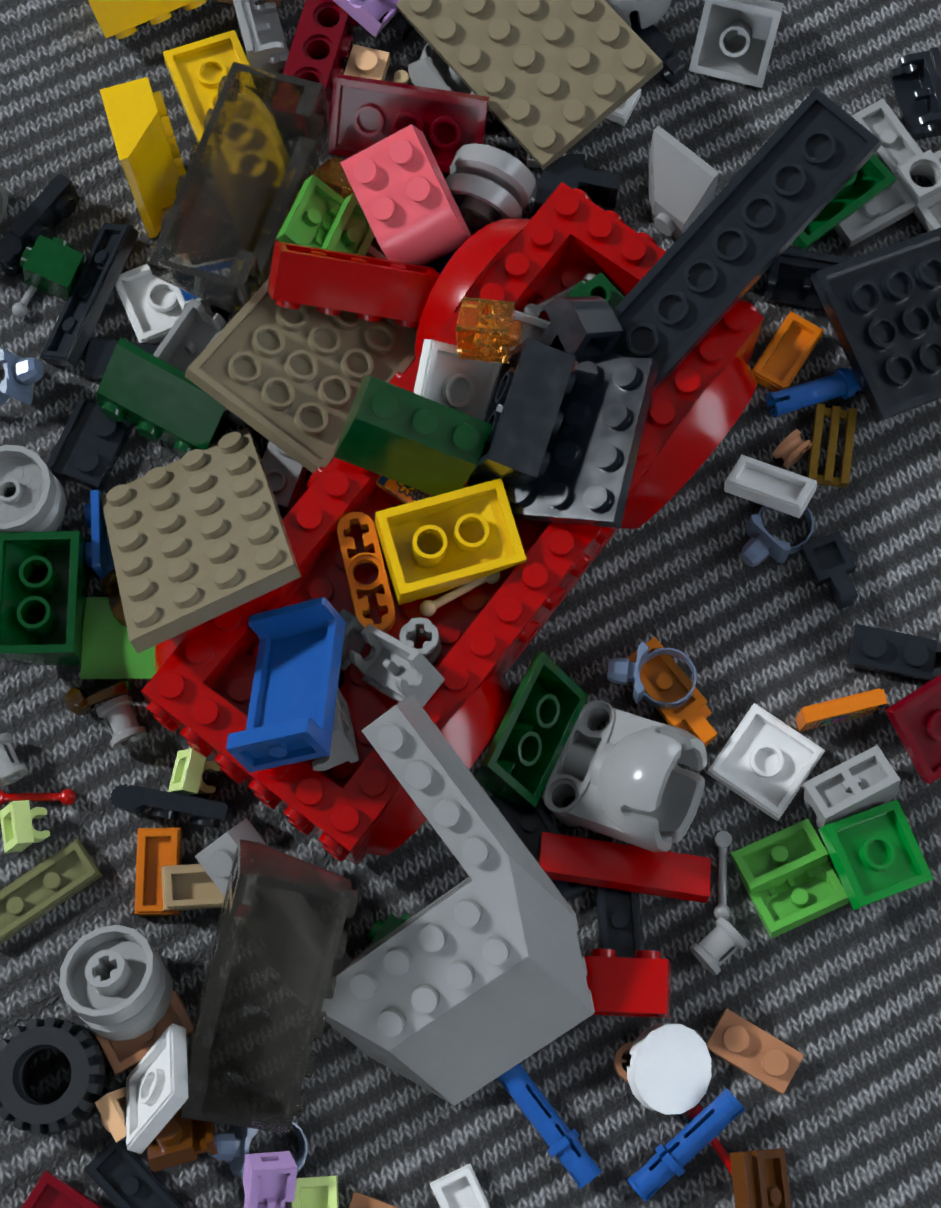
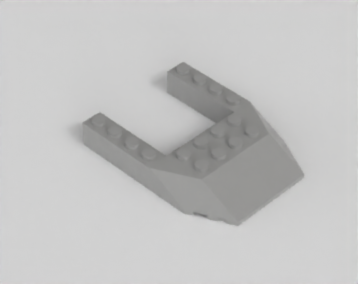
[195,694,595,1106]

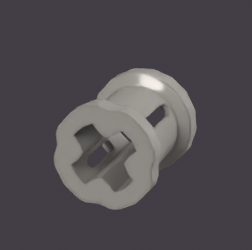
[399,617,442,664]
[96,695,148,750]
[0,732,29,788]
[689,917,747,975]

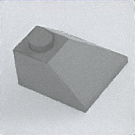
[689,0,784,88]
[647,125,719,239]

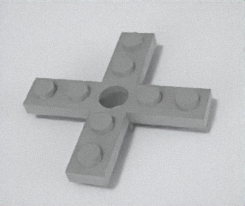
[834,99,941,249]

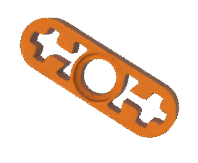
[337,512,395,633]

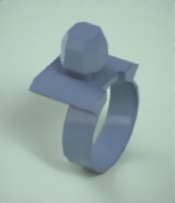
[0,347,45,406]
[740,505,814,567]
[607,641,697,709]
[208,1115,308,1178]

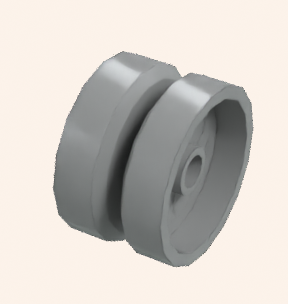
[445,143,536,234]
[0,445,67,532]
[59,925,173,1041]

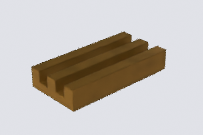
[807,403,857,488]

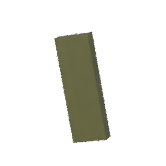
[0,838,103,945]

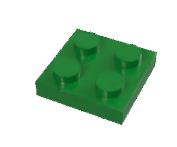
[818,800,933,910]

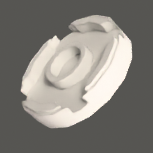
[627,1023,712,1115]

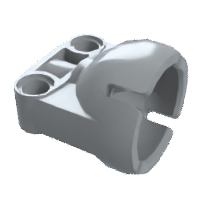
[543,700,707,852]

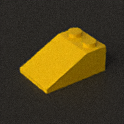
[375,478,527,605]

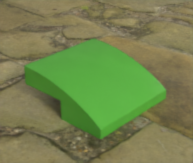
[276,174,374,256]
[81,597,156,680]
[731,818,849,939]

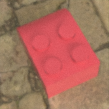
[340,124,472,266]

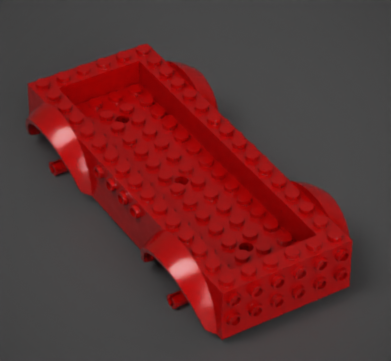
[141,182,764,866]

